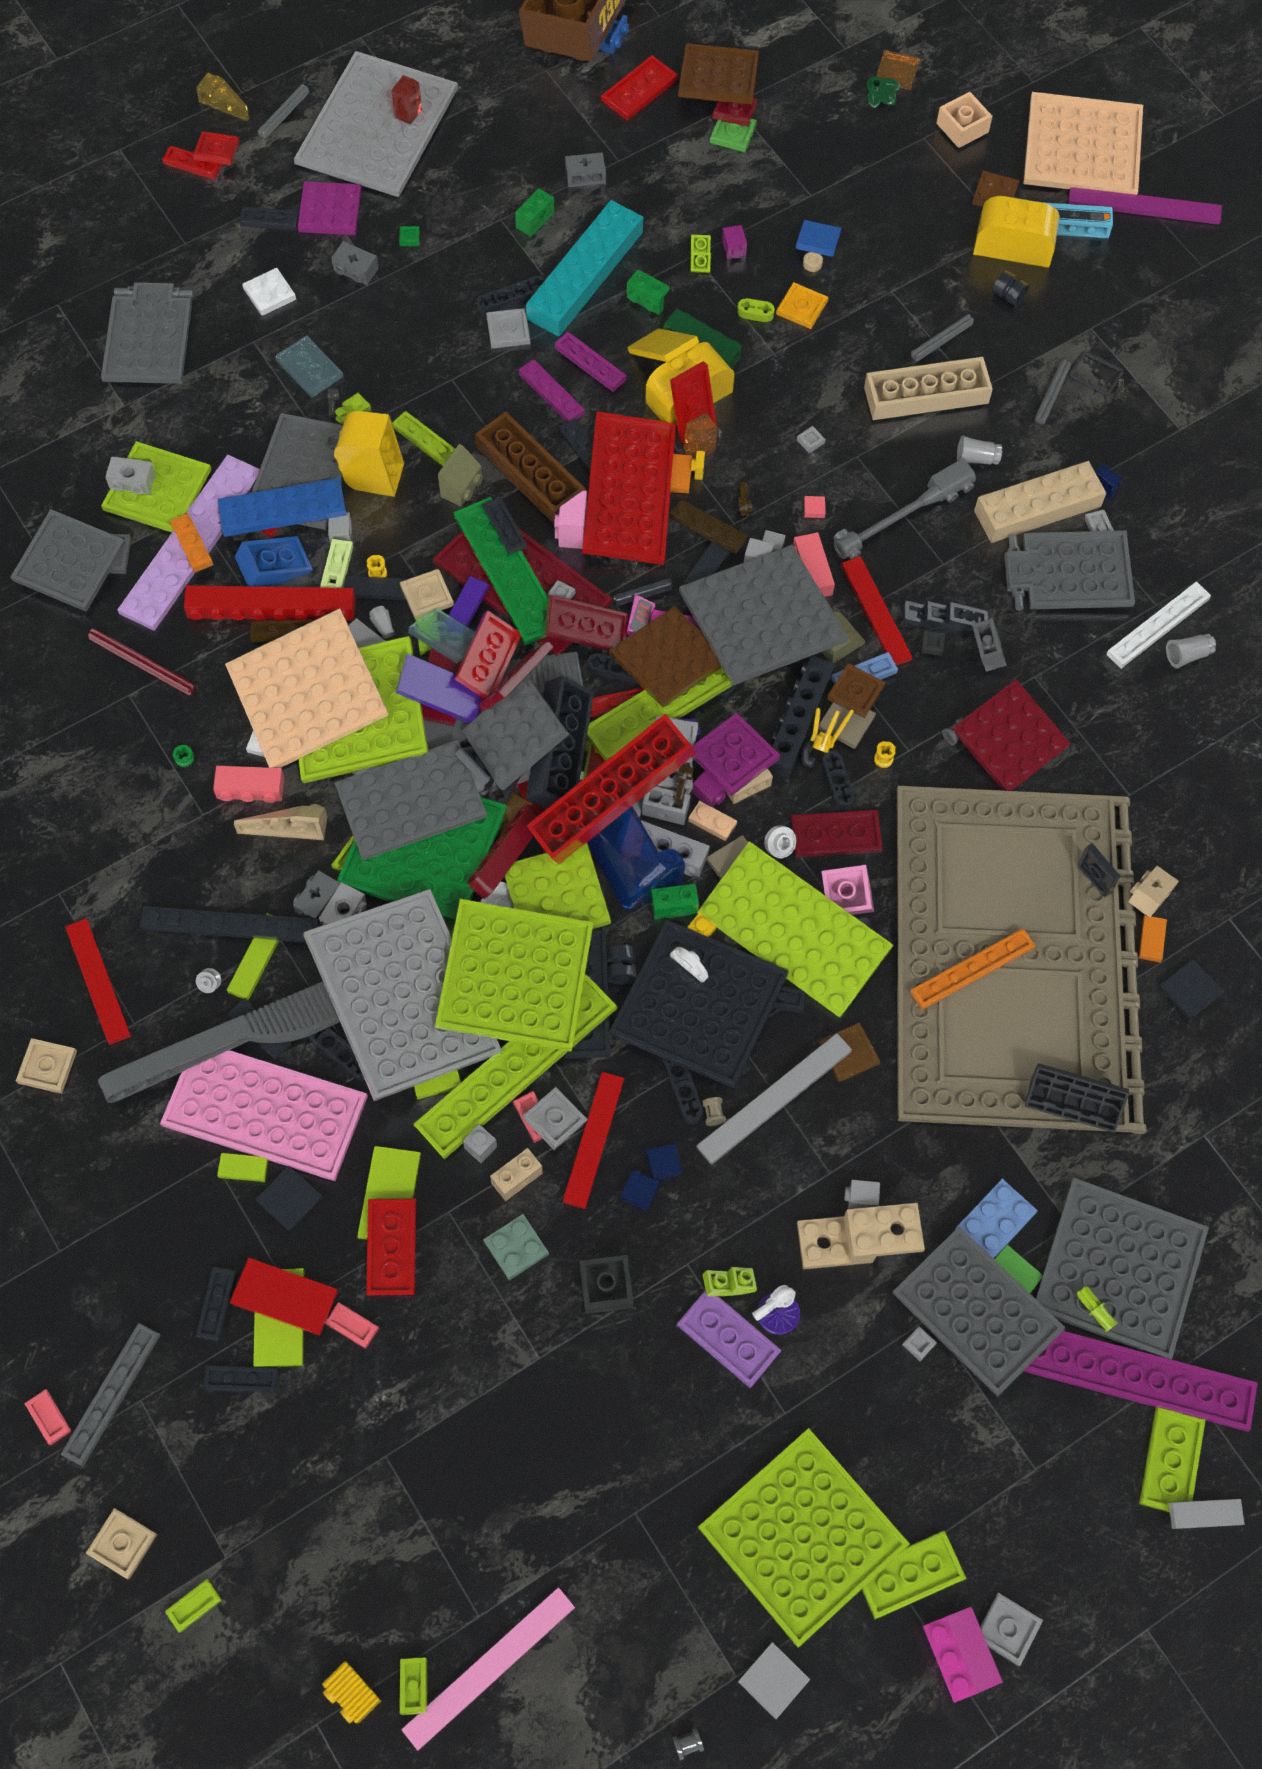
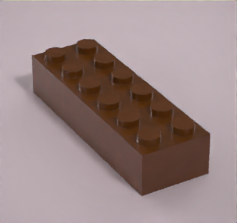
[475,412,586,524]

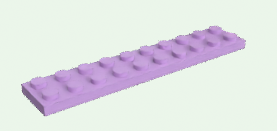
[118,455,260,631]

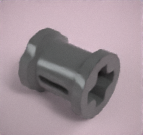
[942,718,963,746]
[672,1728,704,1760]

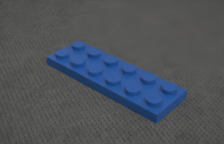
[218,478,347,537]

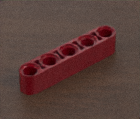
[467,805,539,899]

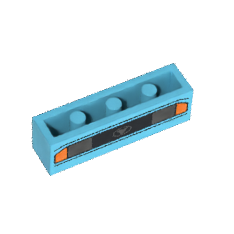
[1043,202,1113,238]

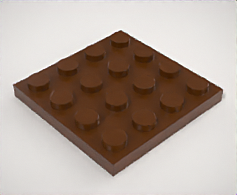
[678,43,759,104]
[609,606,722,708]

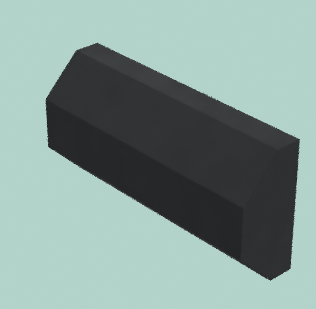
[1025,1063,1129,1133]

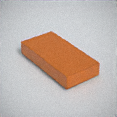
[670,454,692,494]
[1139,915,1167,963]

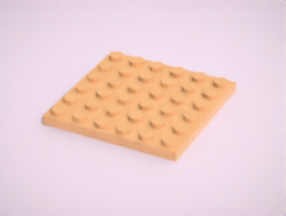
[1023,92,1143,195]
[225,609,389,768]

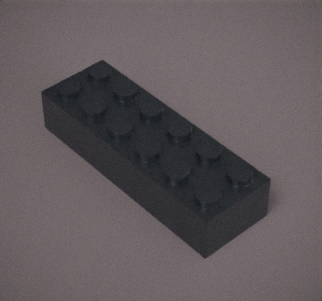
[525,676,594,809]

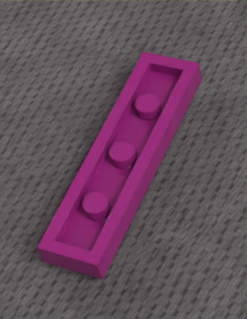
[555,332,626,392]
[519,359,585,422]

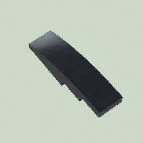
[901,600,988,631]

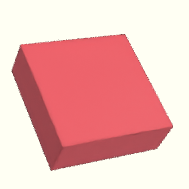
[804,496,825,518]

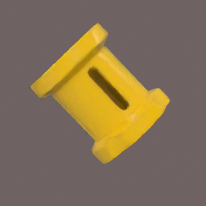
[367,555,387,578]
[874,741,895,768]

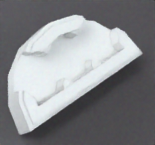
[670,947,708,982]

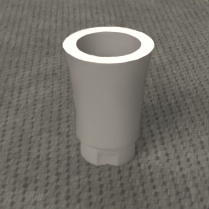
[957,435,1002,465]
[1166,634,1216,668]

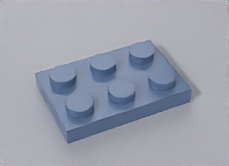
[955,1179,1037,1259]

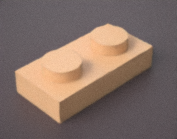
[688,801,737,841]

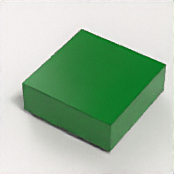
[399,226,420,246]

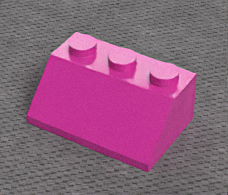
[923,1607,1003,1703]

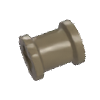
[702,1097,726,1126]

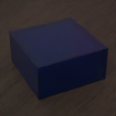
[1095,464,1123,501]
[646,1143,682,1181]
[621,1170,659,1211]

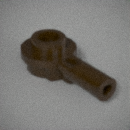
[738,482,753,517]
[674,762,694,803]

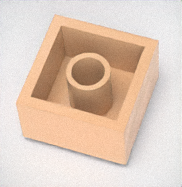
[937,92,992,148]

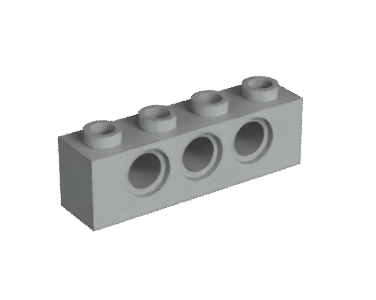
[618,816,710,877]

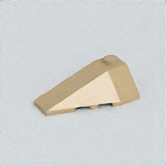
[234,804,327,840]

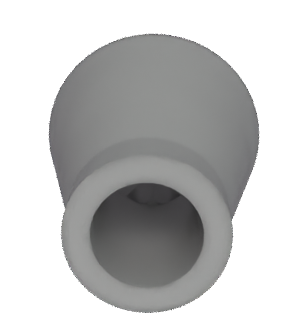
[369,606,395,639]

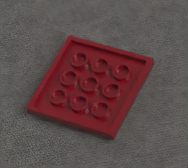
[952,680,1071,791]

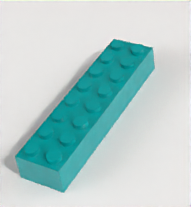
[526,200,643,337]

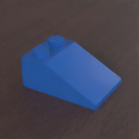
[235,536,313,587]

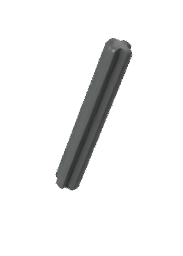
[258,84,309,139]
[910,314,974,362]
[1035,359,1071,424]

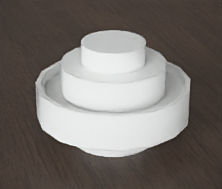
[764,825,796,858]

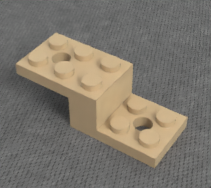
[797,1203,925,1269]

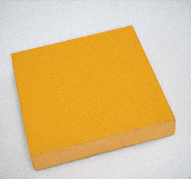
[776,282,828,329]

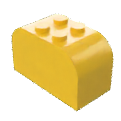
[973,196,1060,268]
[646,342,734,425]
[334,411,404,497]

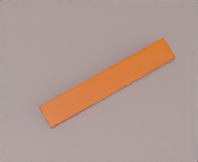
[910,928,1036,1010]

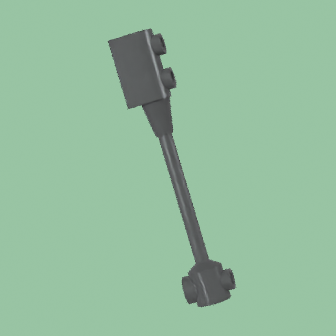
[833,458,976,559]

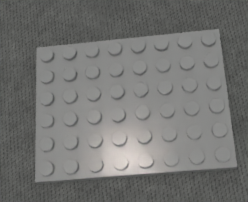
[294,51,458,197]
[304,889,502,1101]

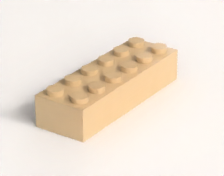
[864,357,993,420]
[974,461,1106,543]

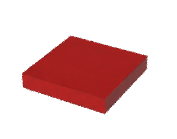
[193,131,240,166]

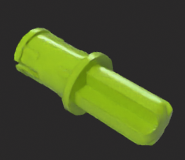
[1077,1286,1118,1332]

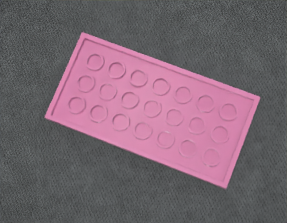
[160,1050,368,1181]

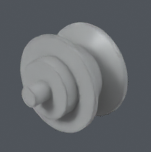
[196,968,221,993]

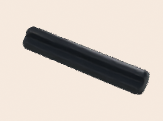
[613,578,673,606]

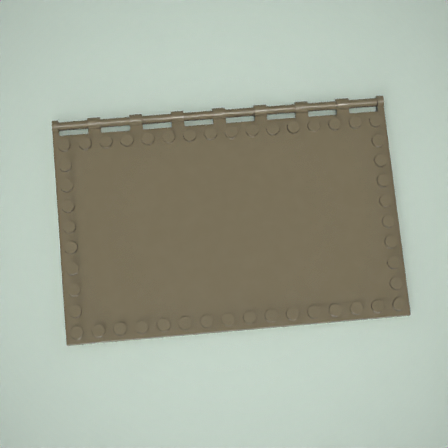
[897,786,1146,1134]

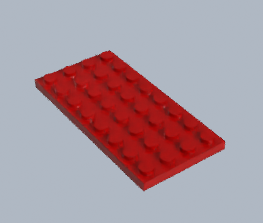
[582,412,676,565]

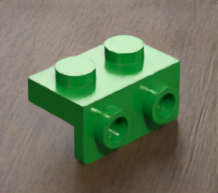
[627,270,670,315]

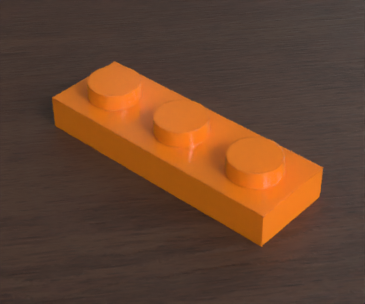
[170,513,213,573]

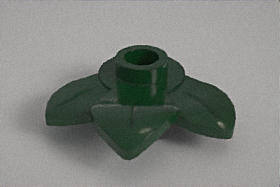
[866,76,901,109]

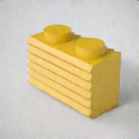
[322,1661,381,1724]

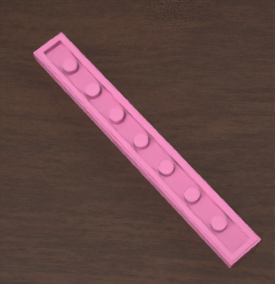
[402,1587,575,1751]

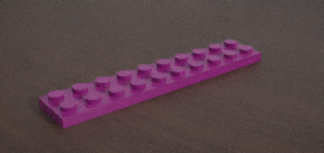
[1023,1331,1257,1432]

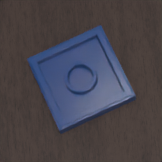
[796,220,841,257]

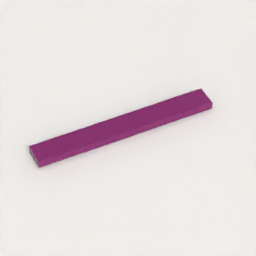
[1068,187,1222,225]

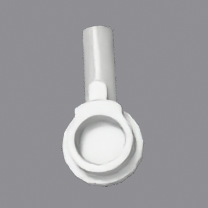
[752,1285,795,1321]

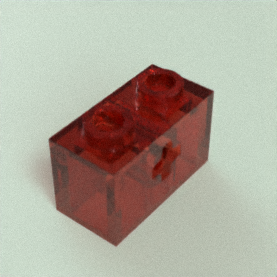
[391,75,422,125]

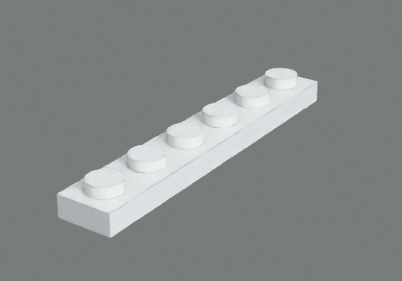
[1106,582,1211,668]

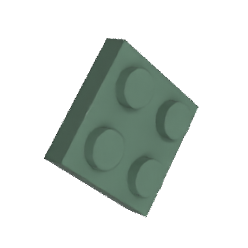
[483,1214,549,1280]

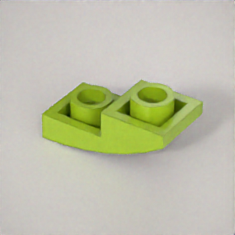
[691,235,711,273]
[703,1267,757,1296]

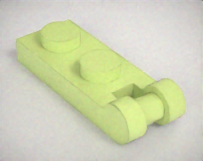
[320,539,353,588]

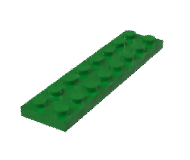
[454,497,548,645]

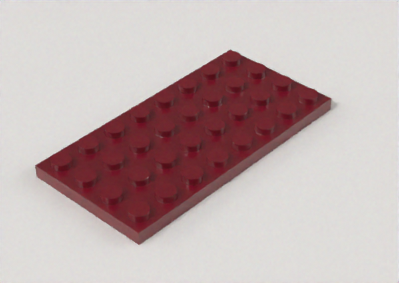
[433,528,612,656]

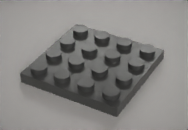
[11,509,126,612]
[462,675,569,790]

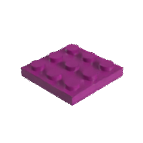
[298,182,362,235]
[692,713,780,796]

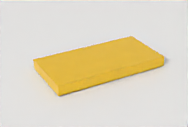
[627,328,699,362]

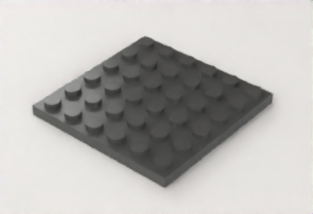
[679,545,848,686]
[1035,1178,1209,1360]

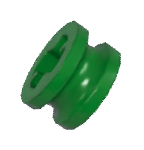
[173,745,194,767]

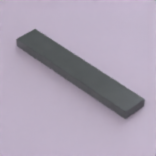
[60,1323,161,1467]

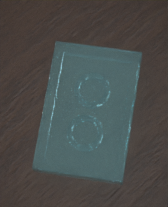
[275,335,343,397]
[409,608,475,664]

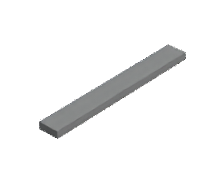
[697,1033,852,1165]

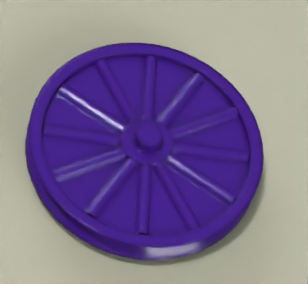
[758,1293,800,1335]

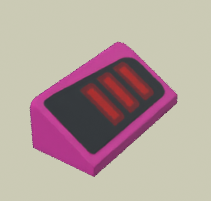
[627,595,655,637]

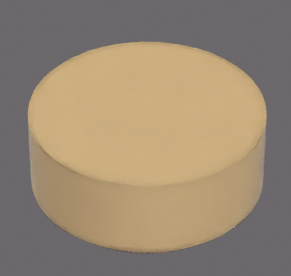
[803,252,823,272]

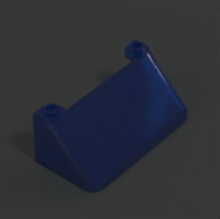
[587,806,685,908]

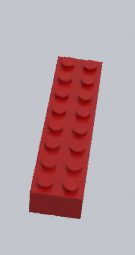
[527,714,697,865]

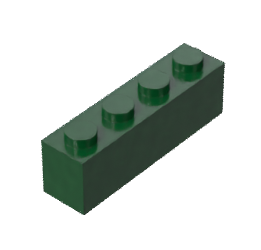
[663,309,742,369]

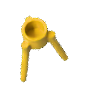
[810,708,854,753]

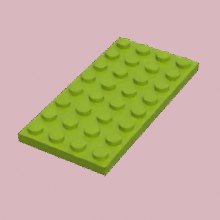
[697,841,894,1018]

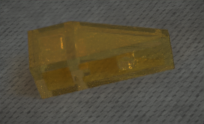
[196,73,249,121]

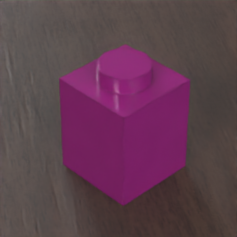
[722,225,747,259]
[692,771,726,807]

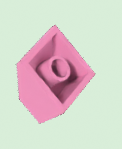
[555,491,587,549]
[822,865,874,915]

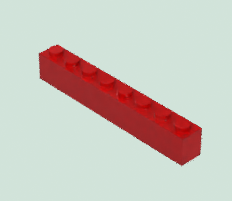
[184,586,356,621]

